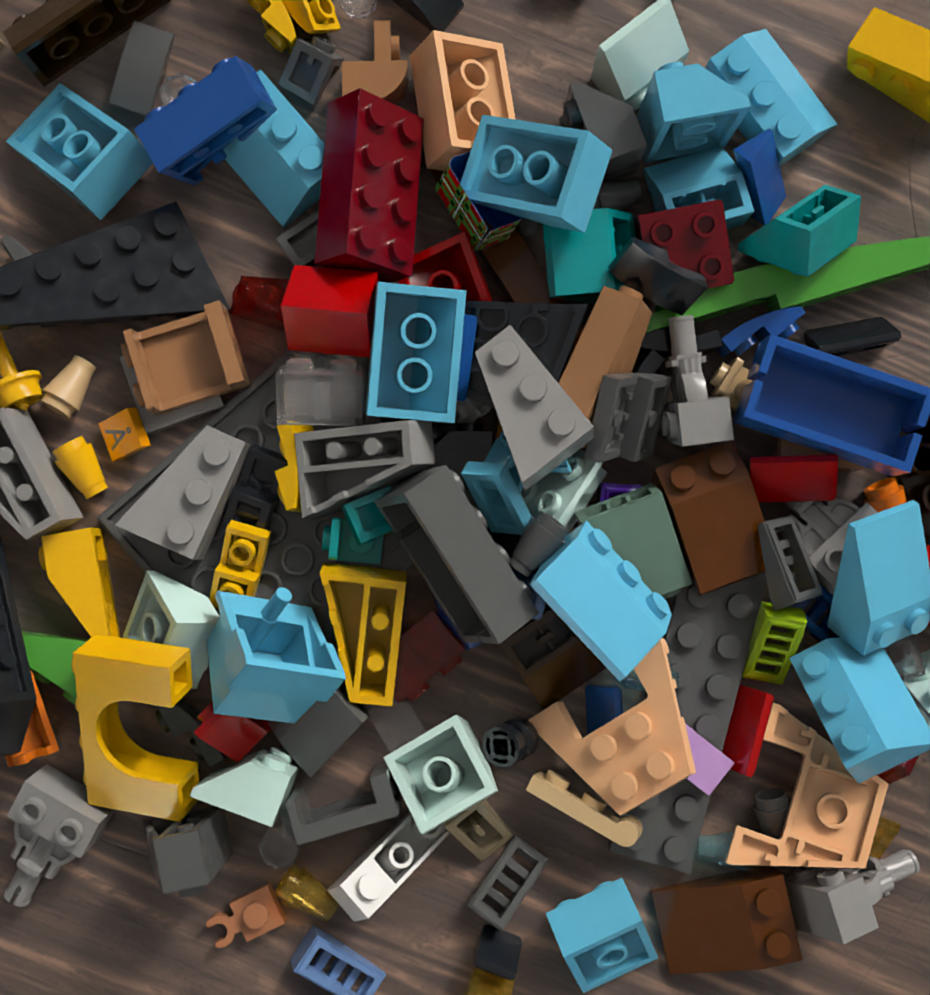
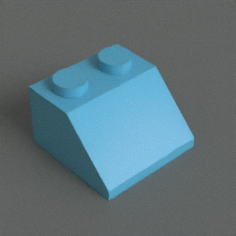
[546,878,658,993]

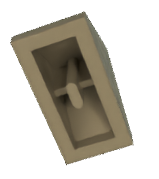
[443,799,514,862]

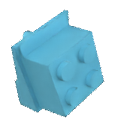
[206,587,346,724]

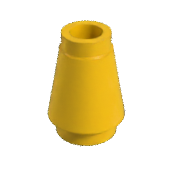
[53,436,109,500]

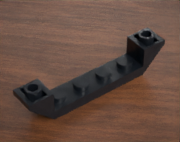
[0,537,37,757]

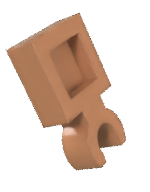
[206,881,287,948]

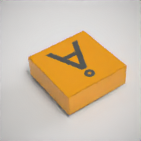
[98,407,151,461]

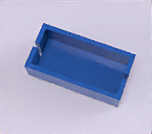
[732,334,930,476]

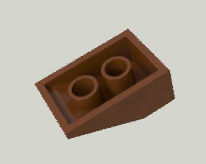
[651,440,765,596]
[650,865,803,974]

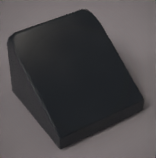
[474,925,522,981]

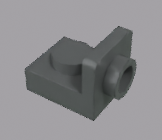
[278,35,344,104]

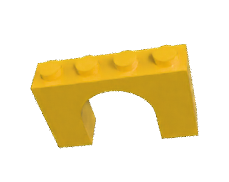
[71,634,199,822]

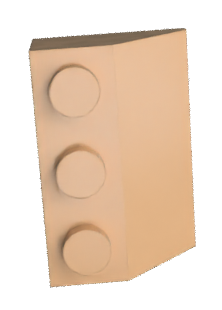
[410,30,516,171]

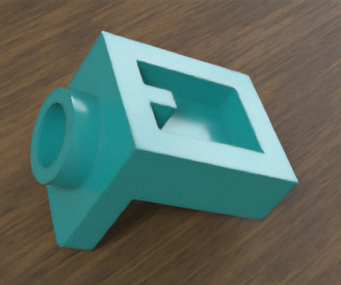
[341,485,393,546]
[322,517,384,564]

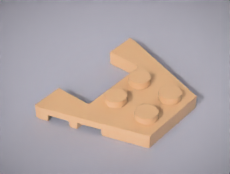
[528,638,696,815]
[725,703,889,868]

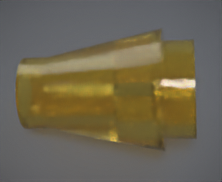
[275,864,339,922]

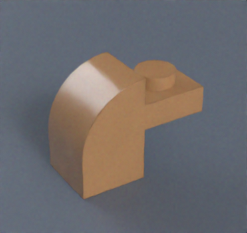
[342,20,409,105]

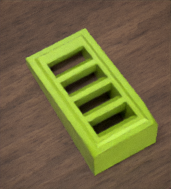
[742,601,808,685]

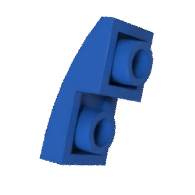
[716,306,806,358]

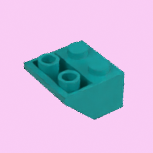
[737,185,861,277]
[543,208,635,304]

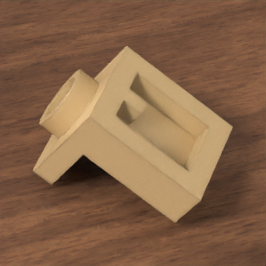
[710,357,752,413]

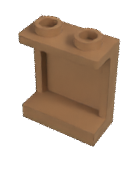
[121,300,251,415]

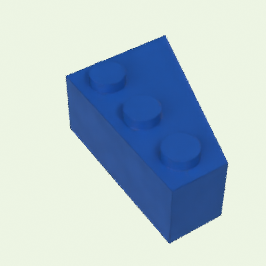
[134,55,277,186]

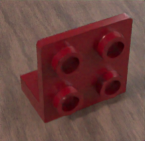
[633,200,734,289]

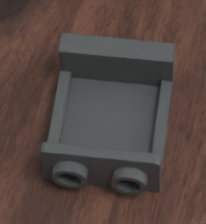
[282,761,403,846]

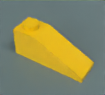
[38,527,121,638]

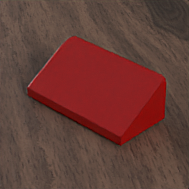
[749,454,838,503]
[722,685,774,777]

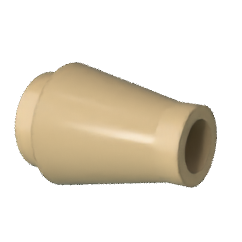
[40,355,96,419]

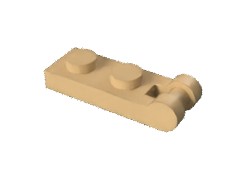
[526,770,643,847]

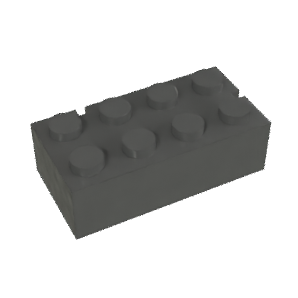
[374,465,539,644]

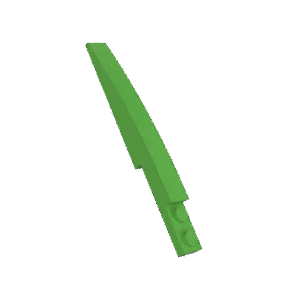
[645,236,930,334]

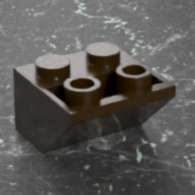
[499,606,606,710]

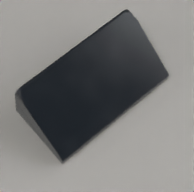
[804,317,902,356]

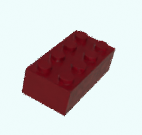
[314,88,424,283]

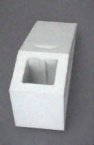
[327,812,450,922]

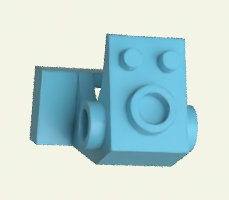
[461,431,571,535]

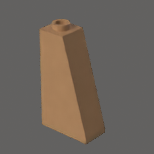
[558,286,653,452]

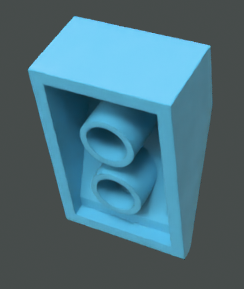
[6,83,153,220]
[460,115,612,233]
[827,500,930,655]

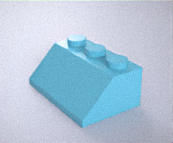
[705,29,838,167]
[636,62,751,164]
[224,69,325,228]
[365,282,467,423]
[530,520,672,682]
[789,637,930,783]

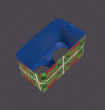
[435,151,522,252]

